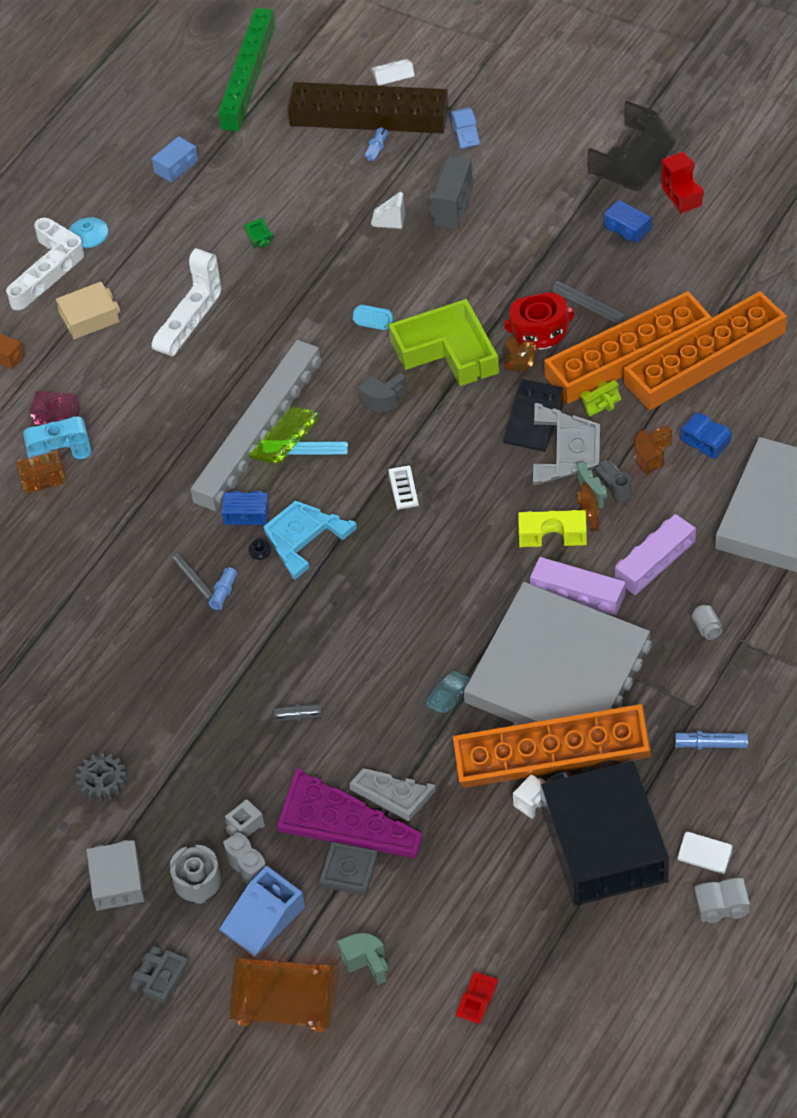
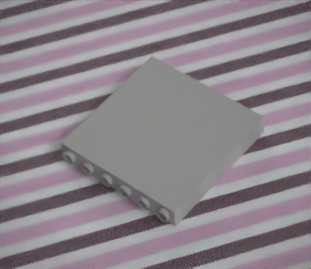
[715,437,797,572]
[464,582,652,724]

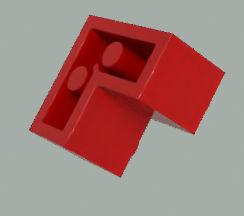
[661,151,704,214]

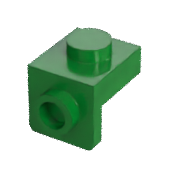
[244,217,273,249]

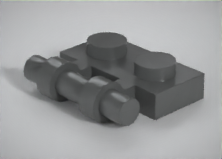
[128,946,189,1004]

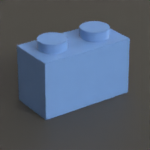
[152,136,198,182]

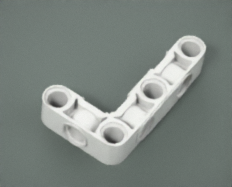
[6,218,84,310]
[152,248,221,356]

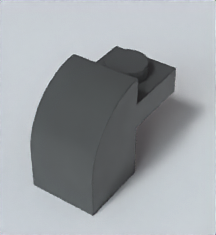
[357,373,407,412]

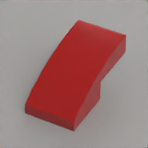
[456,971,499,1025]

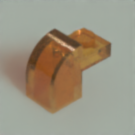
[635,425,672,475]

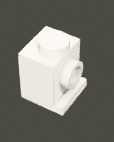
[513,774,546,819]

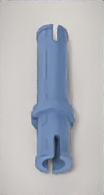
[675,731,748,750]

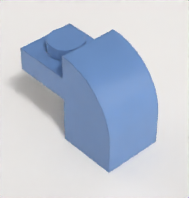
[449,107,480,150]

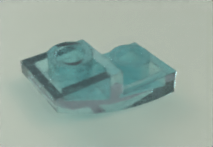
[425,671,471,713]

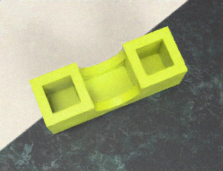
[519,510,587,547]

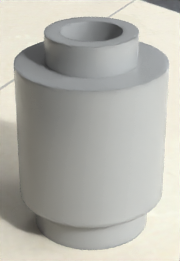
[692,605,722,640]

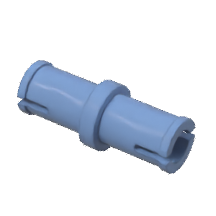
[208,567,238,610]

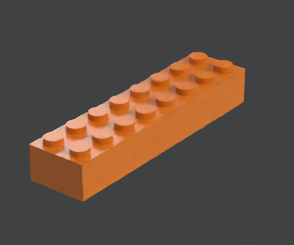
[544,291,712,404]
[624,291,787,411]
[453,704,652,788]

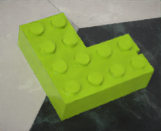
[388,299,499,386]

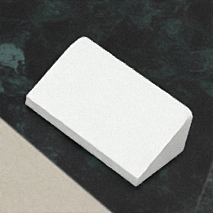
[371,59,414,85]
[678,832,732,874]

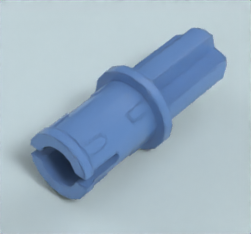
[365,128,388,161]

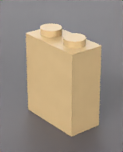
[56,282,120,339]

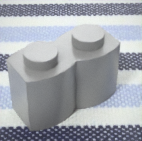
[224,832,266,885]
[695,878,750,923]

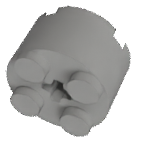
[170,845,222,904]

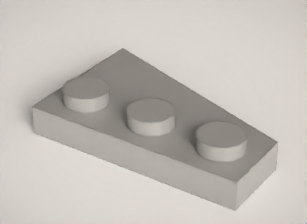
[350,768,436,821]

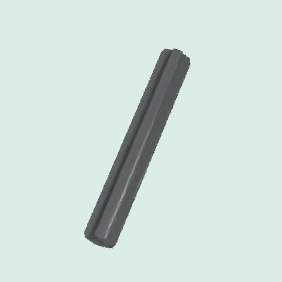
[553,281,625,324]

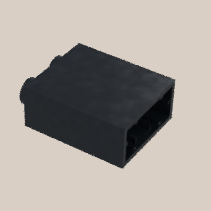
[540,760,669,906]

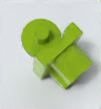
[580,380,621,417]

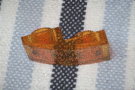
[577,482,599,531]

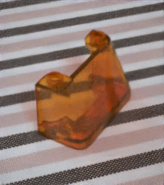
[229,958,339,1032]

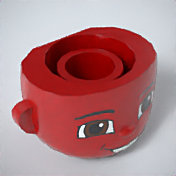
[504,292,574,350]

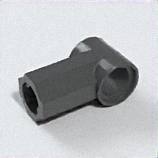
[595,459,632,501]

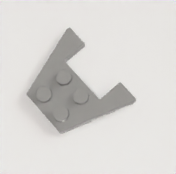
[533,403,600,485]

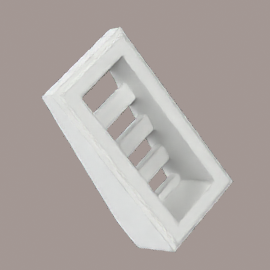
[388,466,419,510]

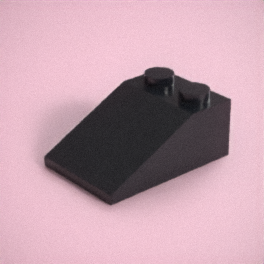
[504,379,564,452]

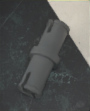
[274,703,322,723]

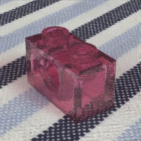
[29,391,80,425]

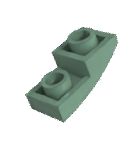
[577,462,607,508]

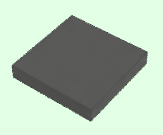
[319,842,379,896]

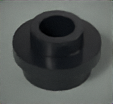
[249,539,271,560]

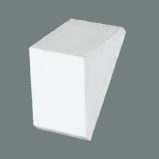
[371,192,405,228]

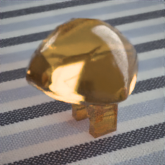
[504,335,536,371]

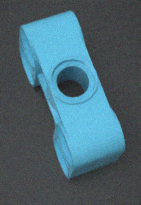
[23,417,91,469]

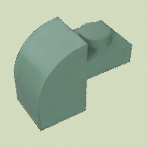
[337,933,388,985]

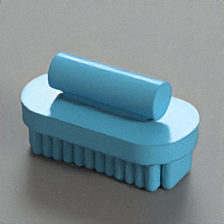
[353,305,393,330]

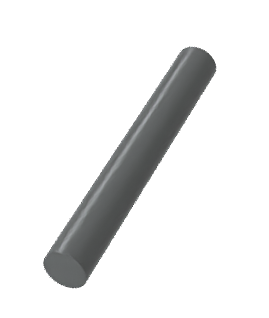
[172,553,213,602]

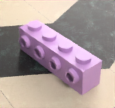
[615,514,696,595]
[530,557,625,616]

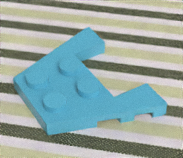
[264,501,357,580]

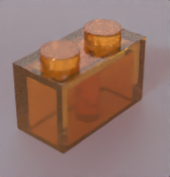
[16,450,67,494]

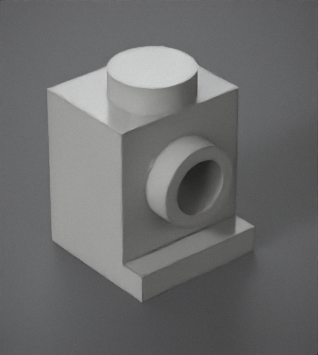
[225,799,265,838]

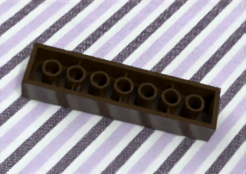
[288,82,449,134]

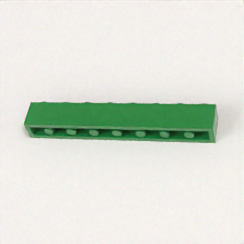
[218,8,275,131]

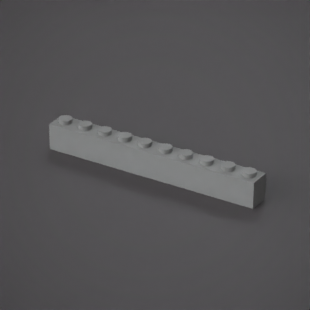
[190,340,322,511]

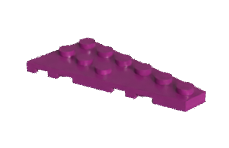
[277,767,423,859]

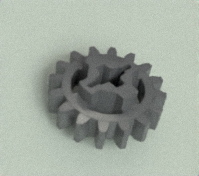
[75,753,128,802]

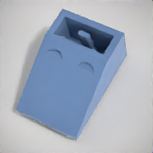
[220,866,305,958]

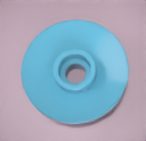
[69,217,108,248]

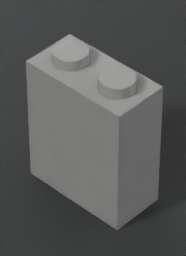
[87,840,145,911]

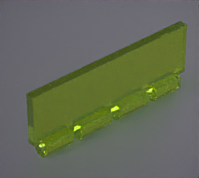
[249,407,319,463]

